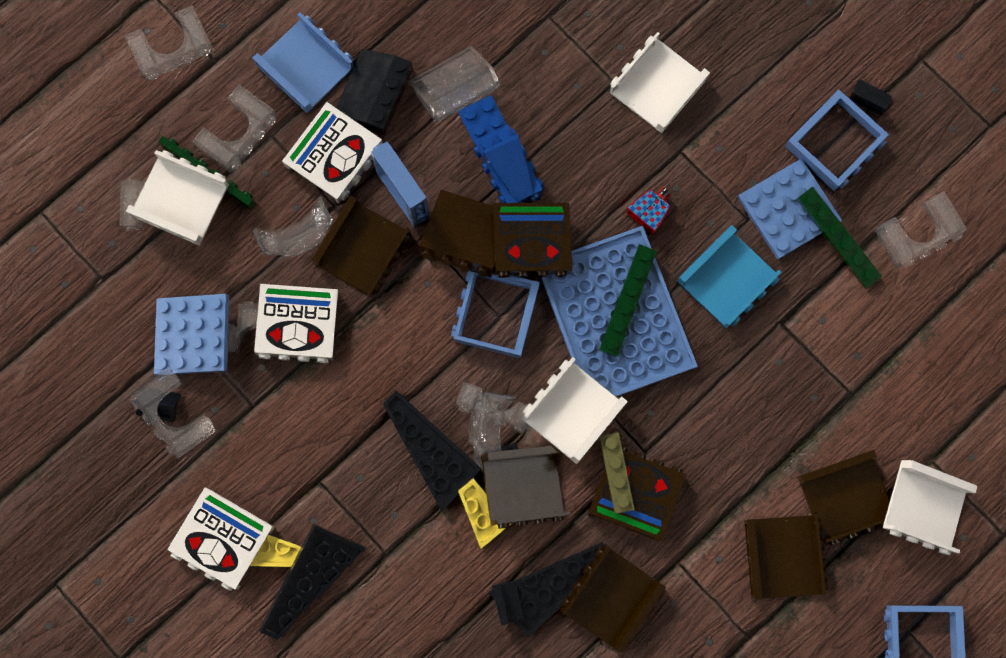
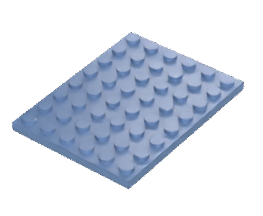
[541,226,698,397]

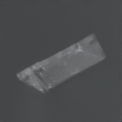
[253,196,333,258]
[469,392,515,469]

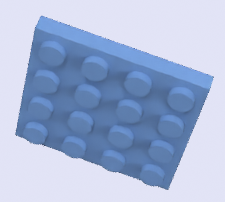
[737,158,842,260]
[154,294,229,375]

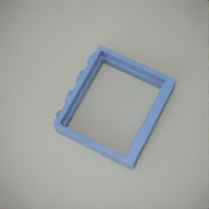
[785,90,889,191]
[371,141,430,228]
[451,271,540,359]
[884,605,965,658]

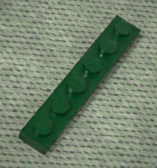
[158,136,256,210]
[797,187,882,288]
[599,244,657,358]

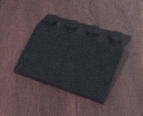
[336,49,413,136]

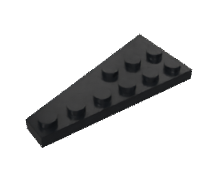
[383,390,482,512]
[259,523,367,640]
[488,542,605,637]

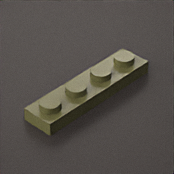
[599,432,635,514]

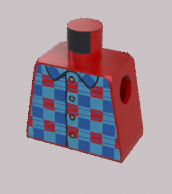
[626,188,671,235]

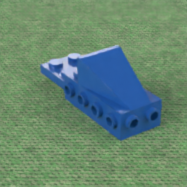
[458,95,544,203]

